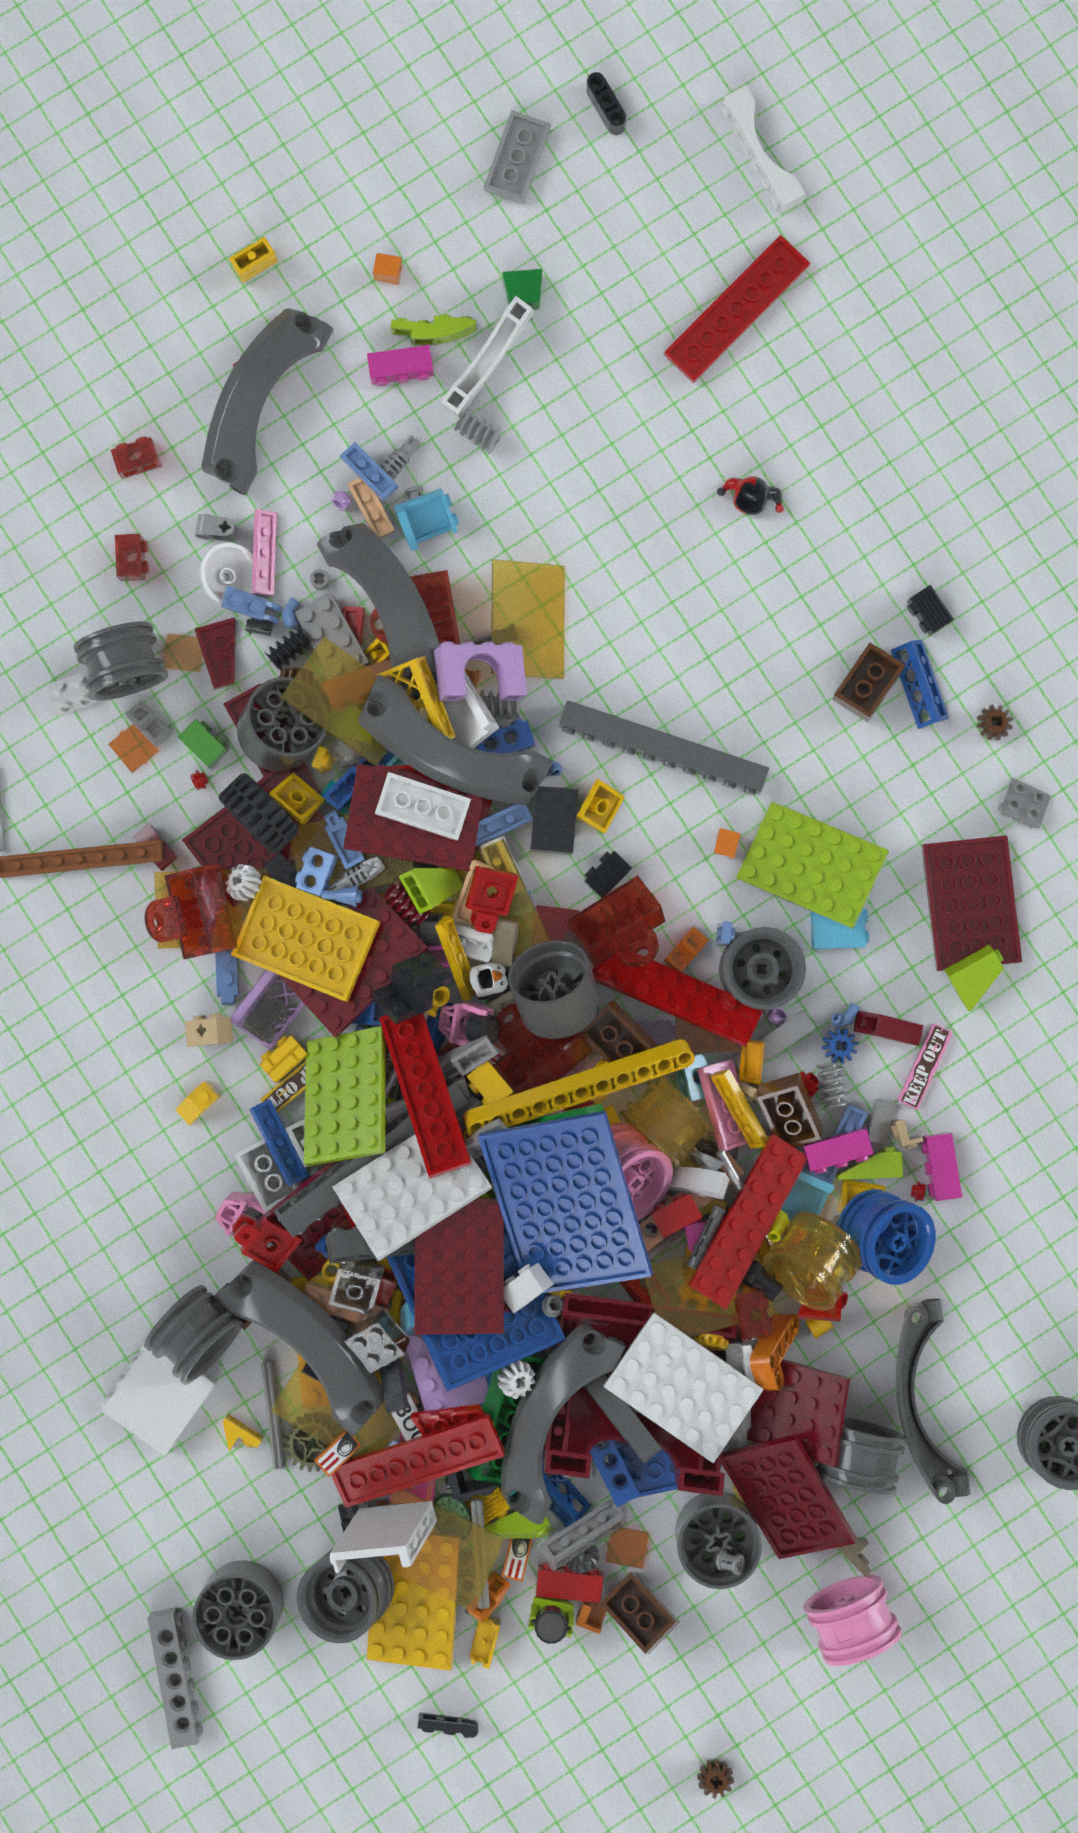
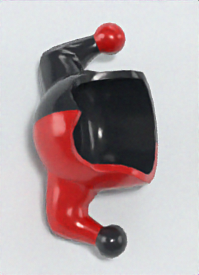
[717,476,784,515]

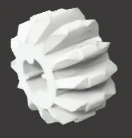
[225,864,263,901]
[497,1360,536,1399]

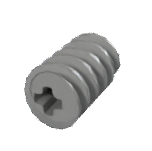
[454,409,501,454]
[479,690,520,719]
[816,1062,848,1107]

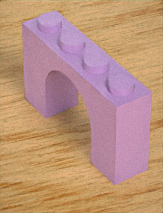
[434,642,527,701]

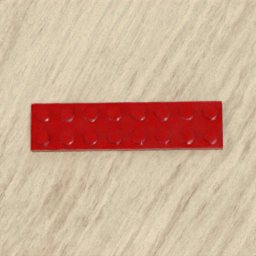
[663,235,811,384]
[592,941,764,1047]
[379,1013,472,1179]
[688,1134,808,1309]
[331,1414,506,1508]

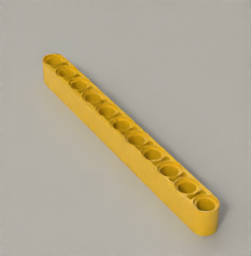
[463,1039,695,1136]

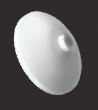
[199,543,255,605]

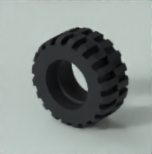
[218,773,299,854]

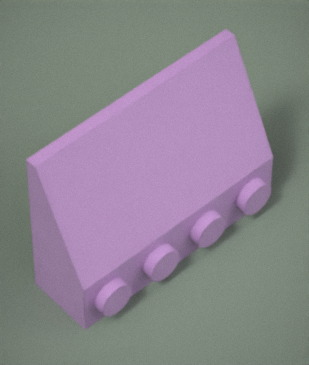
[403,1335,488,1411]

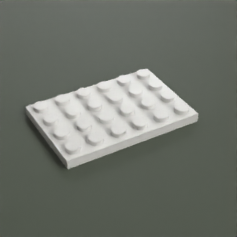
[332,1135,492,1261]
[603,1312,764,1463]

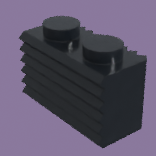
[907,584,954,636]
[584,851,632,899]

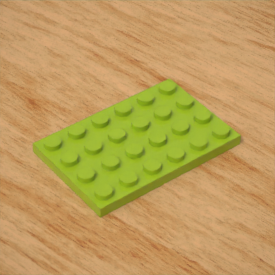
[736,802,889,929]
[304,1026,386,1167]

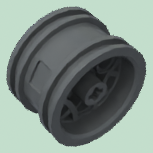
[1017,1396,1078,1490]
[815,1417,907,1495]

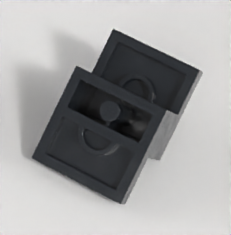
[372,950,453,1024]

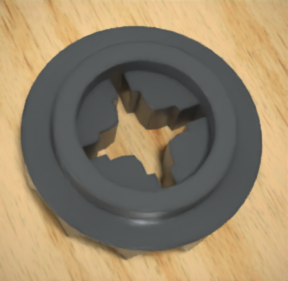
[566,1545,599,1573]

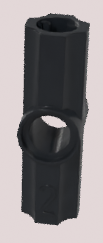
[742,1259,784,1302]

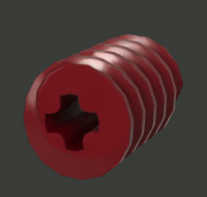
[383,880,431,926]

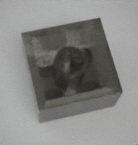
[329,1260,385,1316]
[344,1308,410,1373]

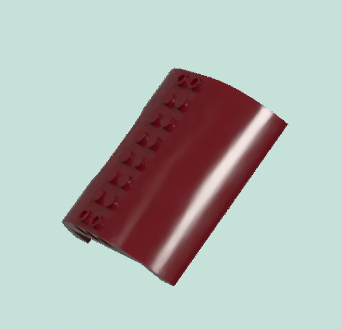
[543,1293,738,1496]

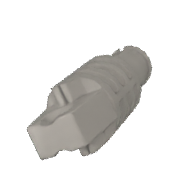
[380,435,421,480]
[328,856,385,891]

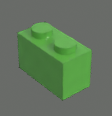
[178,719,229,769]

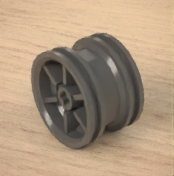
[73,621,169,701]
[719,927,806,1010]
[144,1285,243,1385]
[297,1549,395,1644]

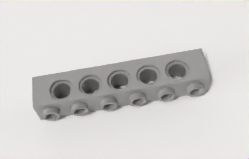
[147,1607,203,1749]

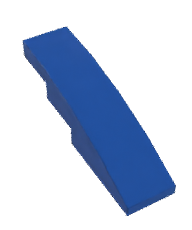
[323,743,395,811]

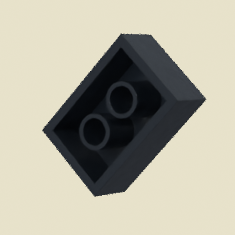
[530,786,579,855]

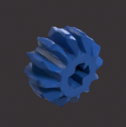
[821,1027,858,1064]

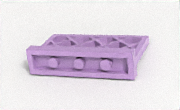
[231,970,305,1050]

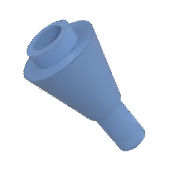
[321,886,362,907]

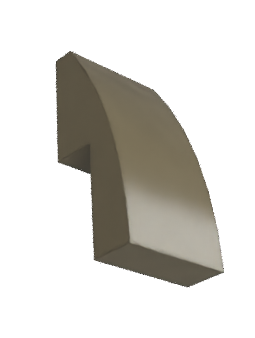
[492,918,518,967]
[484,987,515,1017]

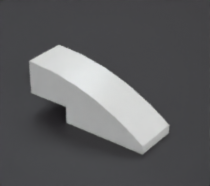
[669,1167,730,1199]

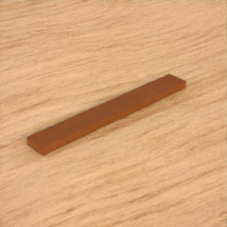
[0,840,165,878]

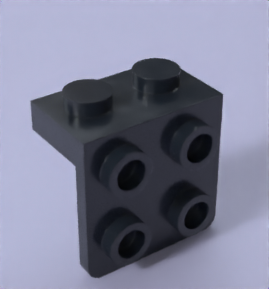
[445,1470,498,1501]

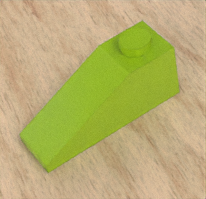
[835,1147,903,1180]
[484,1511,554,1539]

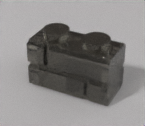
[243,991,290,1042]

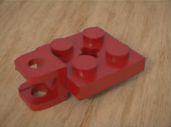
[465,866,519,934]
[232,1214,302,1272]

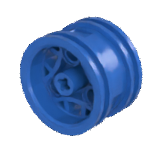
[836,1189,936,1285]

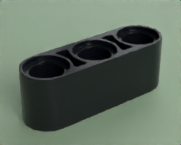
[586,72,626,135]

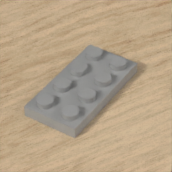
[484,110,551,204]
[295,591,371,680]

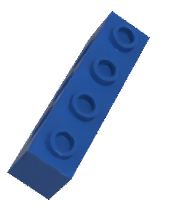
[474,719,535,753]
[590,1441,642,1507]

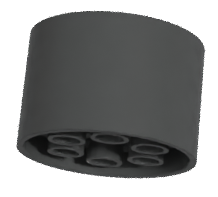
[237,677,328,772]
[508,940,601,1039]
[675,1492,762,1589]
[193,1560,283,1660]

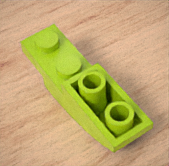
[391,314,477,345]

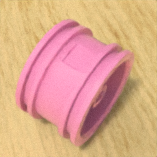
[610,1123,673,1220]
[803,1575,902,1666]

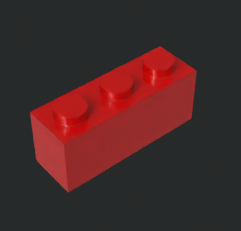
[536,1562,603,1603]

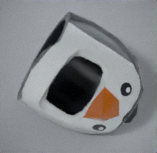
[470,963,510,1000]

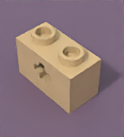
[185,1013,233,1047]

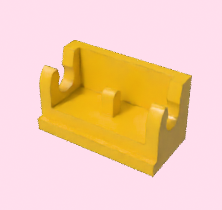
[469,1616,501,1669]

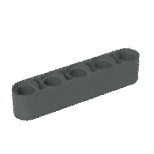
[583,1374,661,1463]

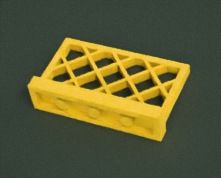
[376,656,456,739]

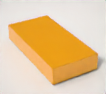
[739,1040,765,1085]

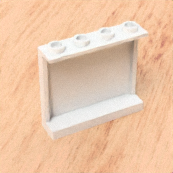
[412,671,499,748]
[102,1342,218,1456]
[330,1501,437,1573]

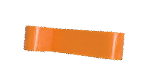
[750,1314,800,1390]

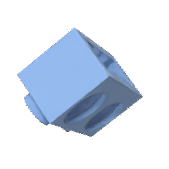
[295,847,339,896]

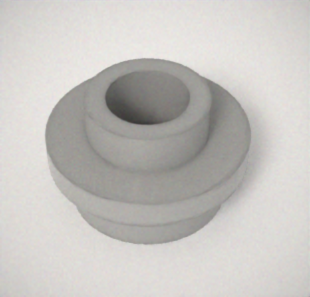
[542,1295,563,1317]

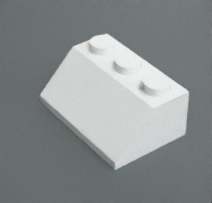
[234,1139,300,1213]

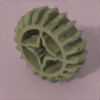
[283,1412,341,1472]

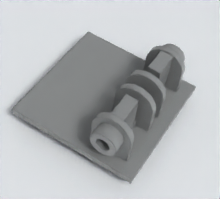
[998,778,1051,829]

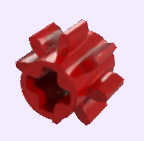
[799,1071,819,1098]

